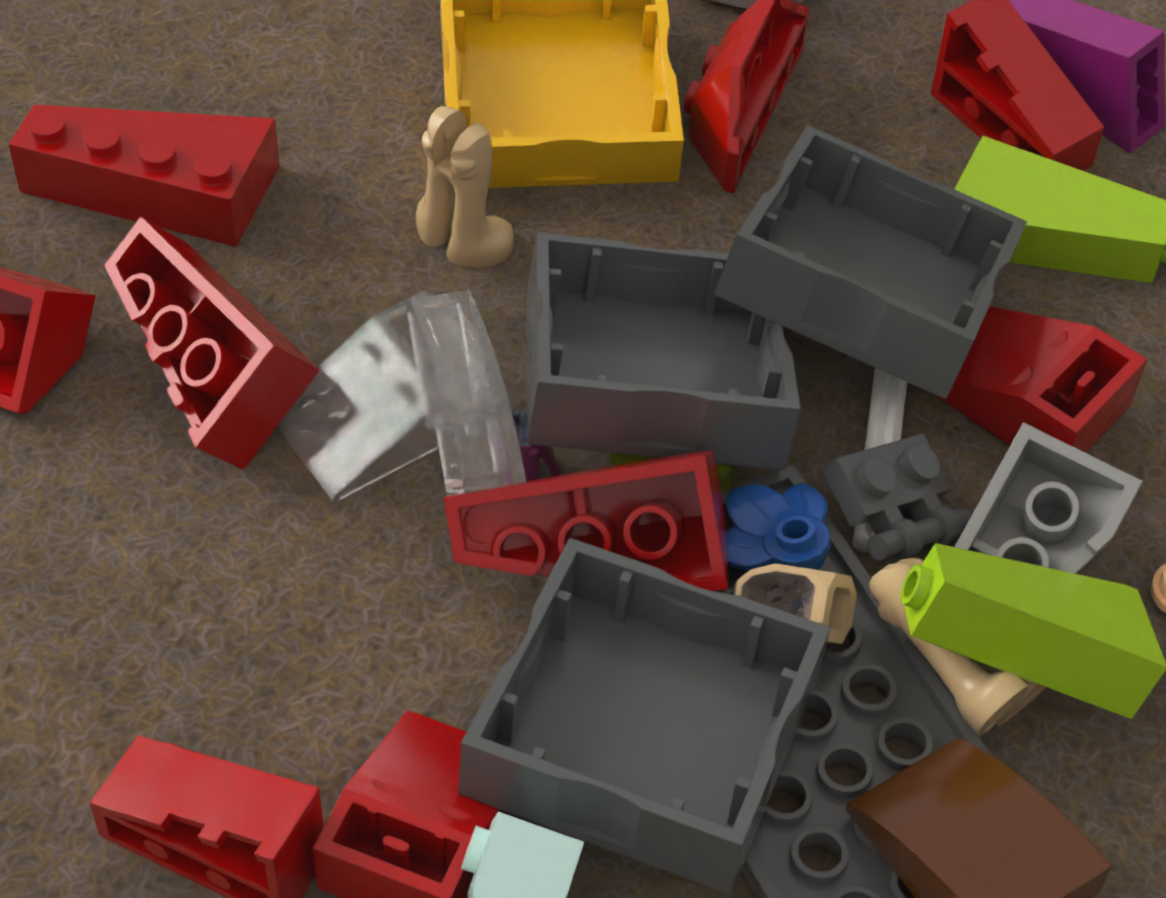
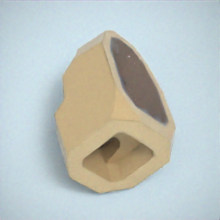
[734,564,857,644]

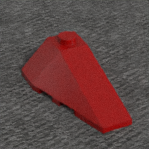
[0,267,96,414]
[443,449,729,591]

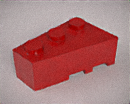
[90,735,324,898]

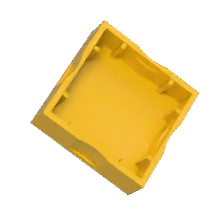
[440,0,684,188]

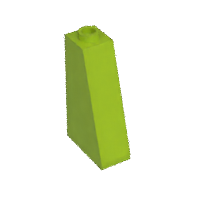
[955,136,1166,283]
[900,543,1166,719]

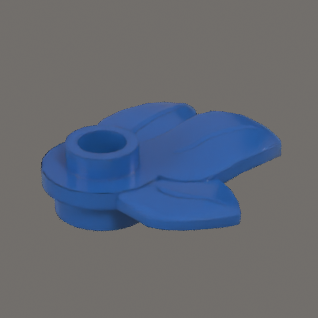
[725,483,831,571]

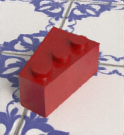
[930,0,1104,171]

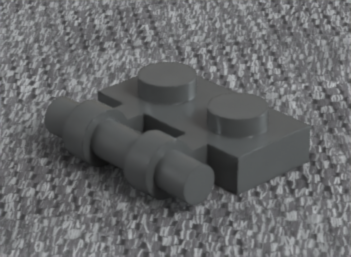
[821,433,972,561]

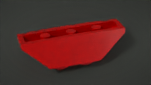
[684,0,810,194]

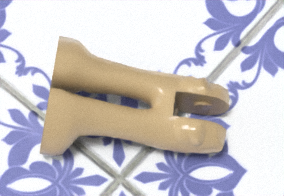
[416,106,514,268]
[869,558,1047,736]

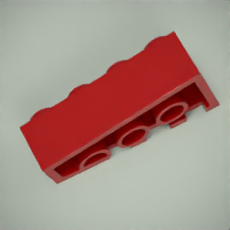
[8,104,280,247]
[104,217,320,469]

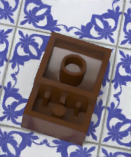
[845,737,1112,898]

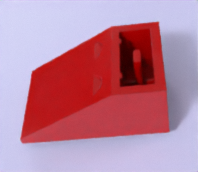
[931,306,1148,453]
[312,710,510,898]

